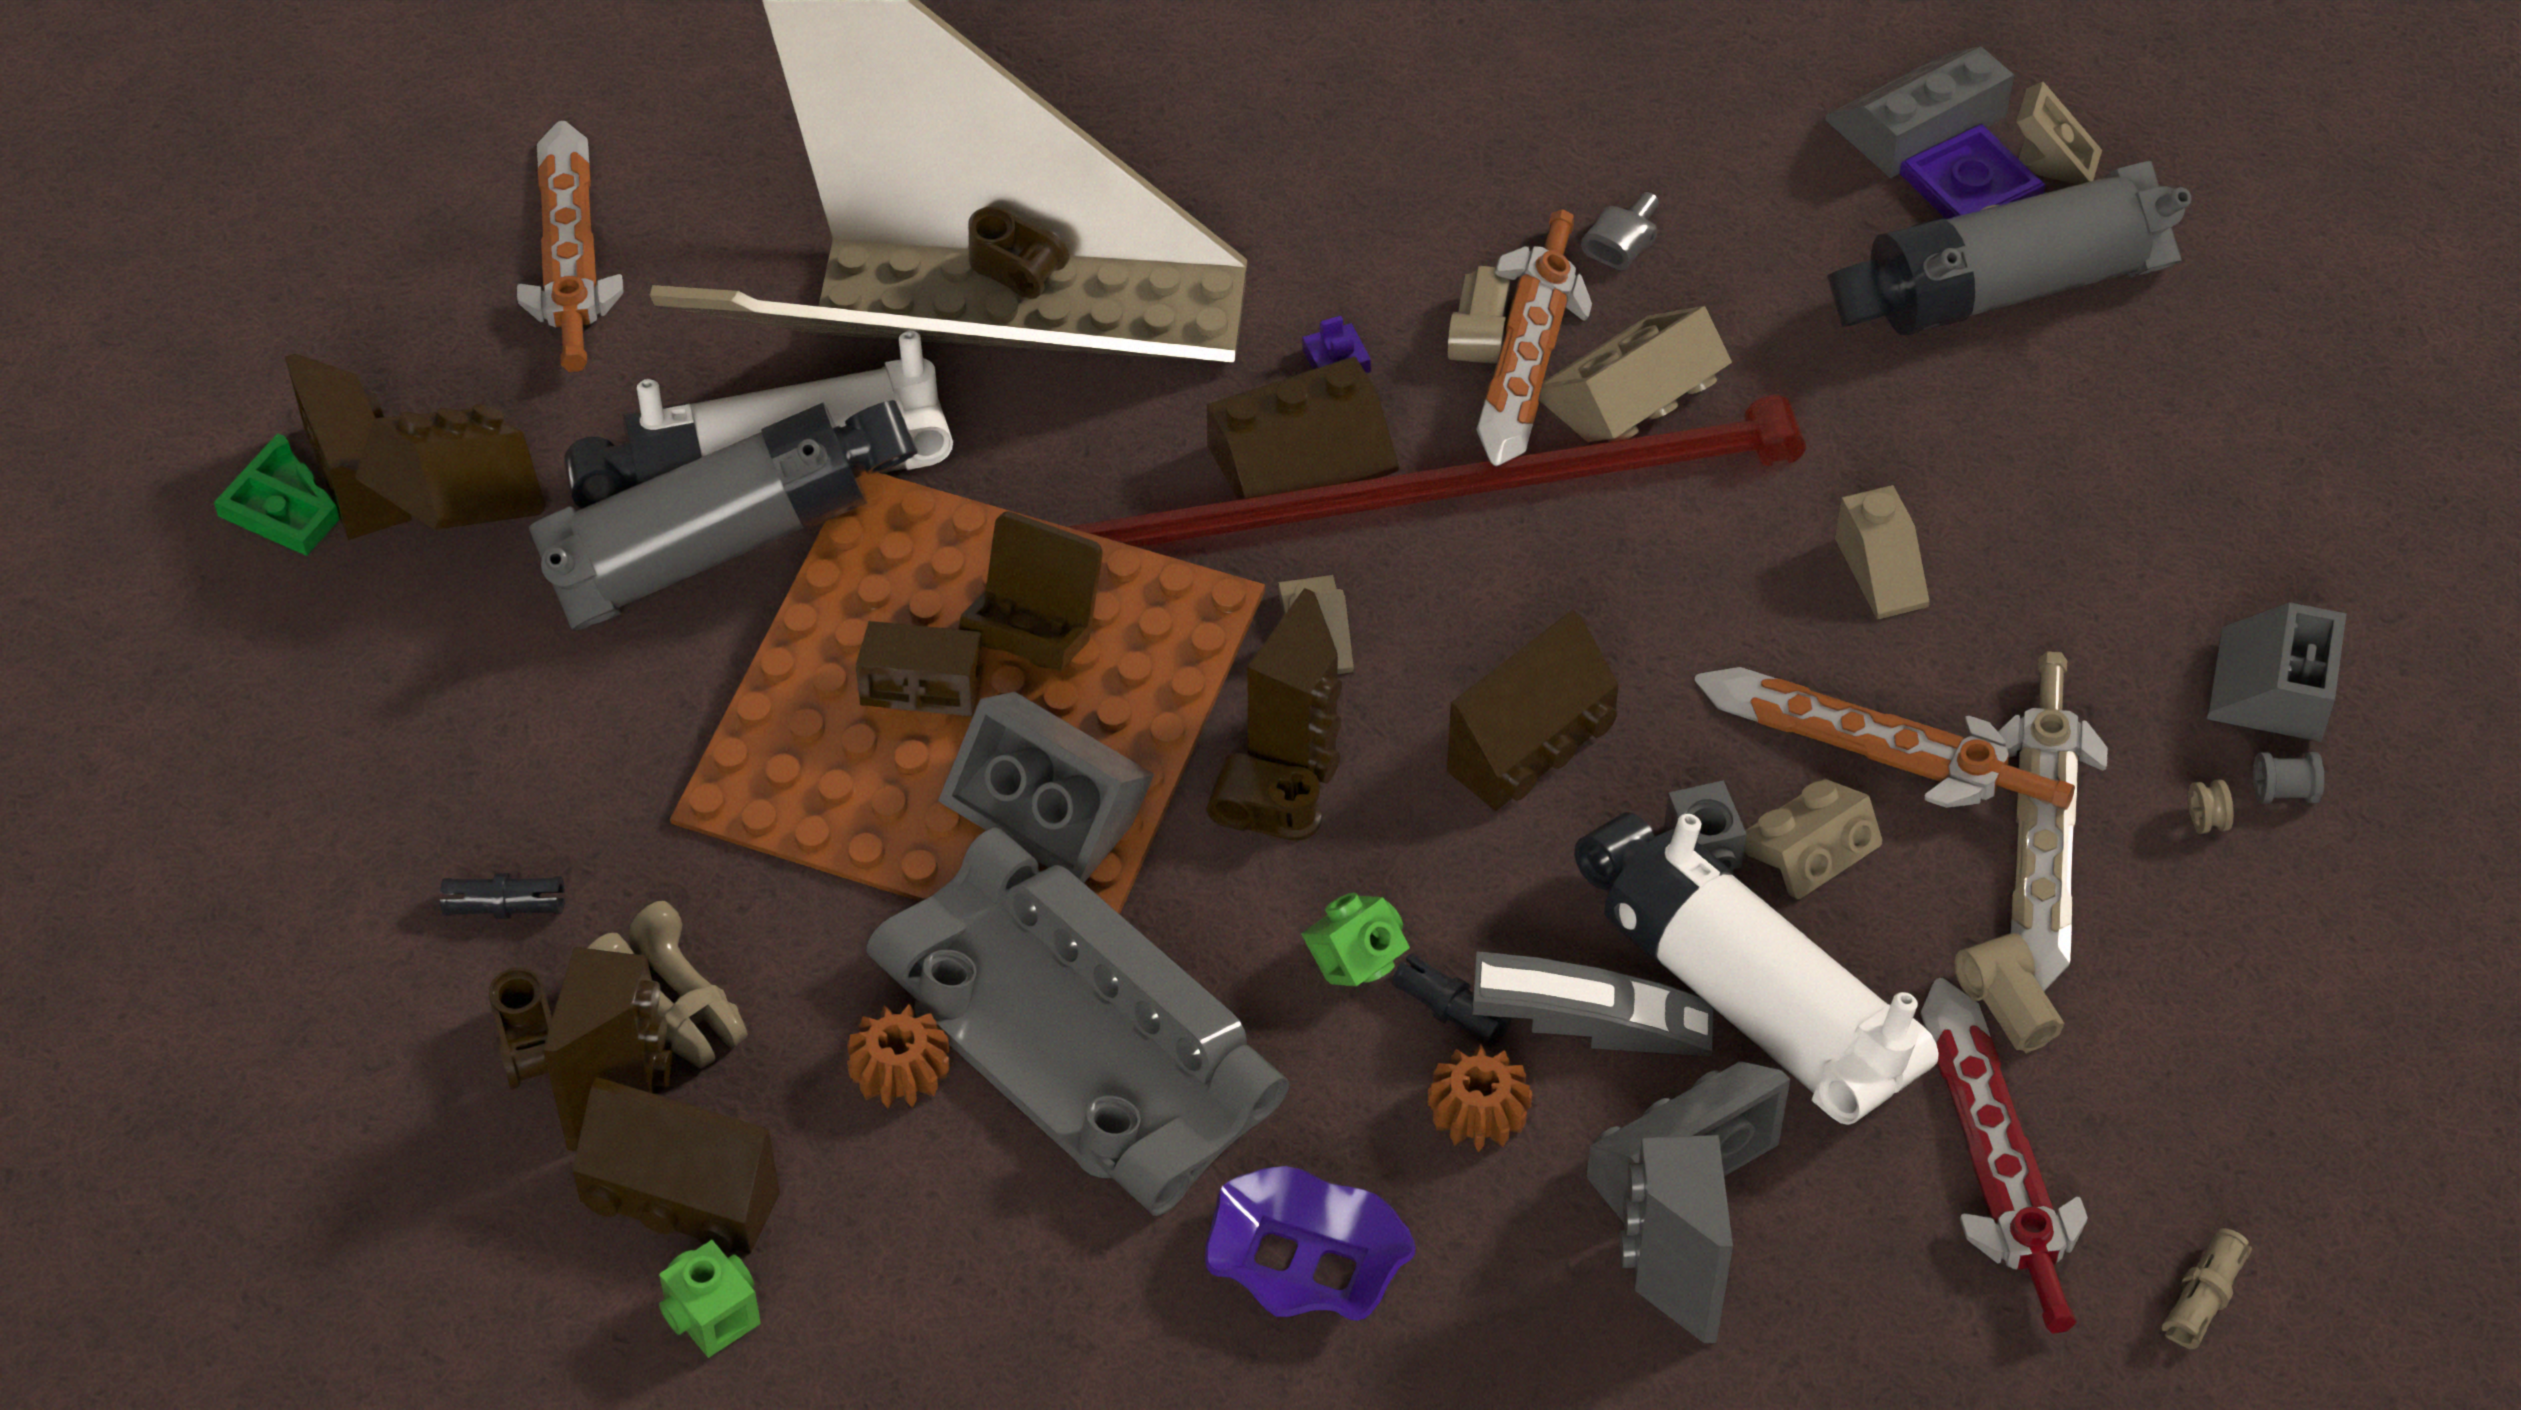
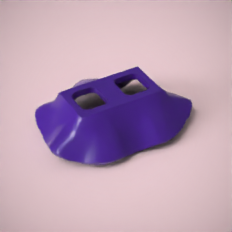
[1205,1166,1416,1321]

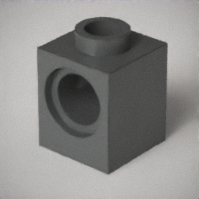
[1664,780,1747,871]

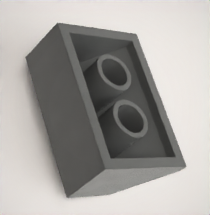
[1825,46,2014,178]
[938,692,1154,883]
[1587,1061,1790,1223]
[1619,1135,1733,1343]

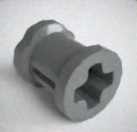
[2253,752,2324,804]

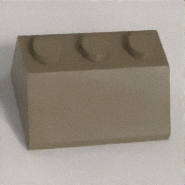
[1538,306,1732,445]

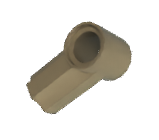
[1448,266,1510,364]
[1955,933,2065,1053]

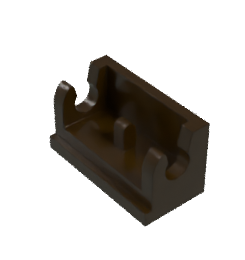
[856,621,982,716]

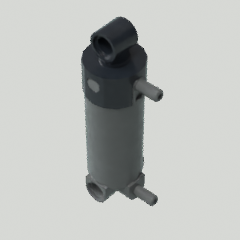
[1827,161,2192,335]
[528,400,918,631]

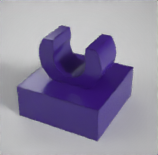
[1302,316,1371,373]

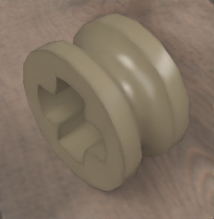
[2188,779,2234,834]

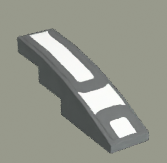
[1473,951,1713,1056]

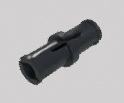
[440,873,565,919]
[1392,953,1511,1048]

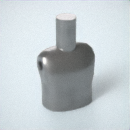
[1581,192,1659,270]

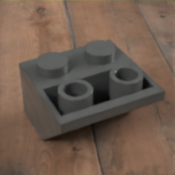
[2207,602,2347,742]

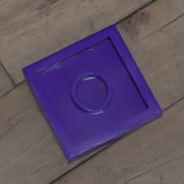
[1900,124,2045,219]

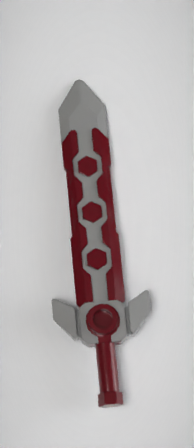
[1920,978,2088,1334]

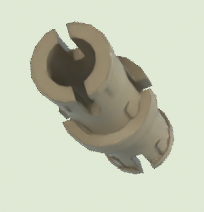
[2162,1228,2252,1349]

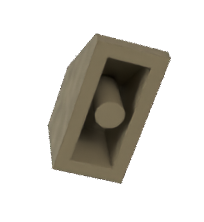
[1835,485,1930,620]

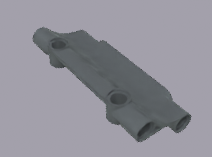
[866,827,1290,1216]

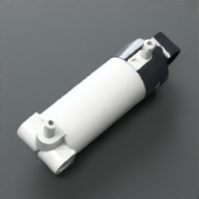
[564,331,953,509]
[1574,812,1939,1125]

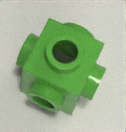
[1301,893,1410,986]
[659,1240,761,1358]

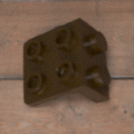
[959,511,1103,671]

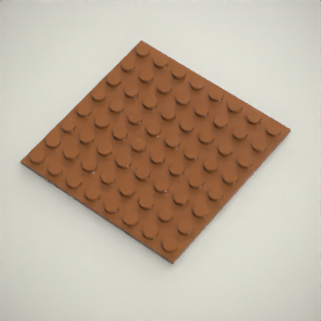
[670,471,1265,915]

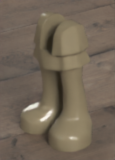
[588,901,748,1069]

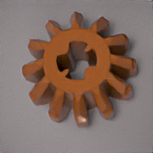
[847,1004,950,1110]
[1427,1044,1532,1152]

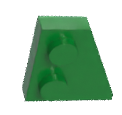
[214,433,340,556]

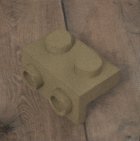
[1744,779,1882,899]

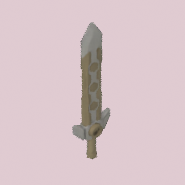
[1998,651,2108,992]

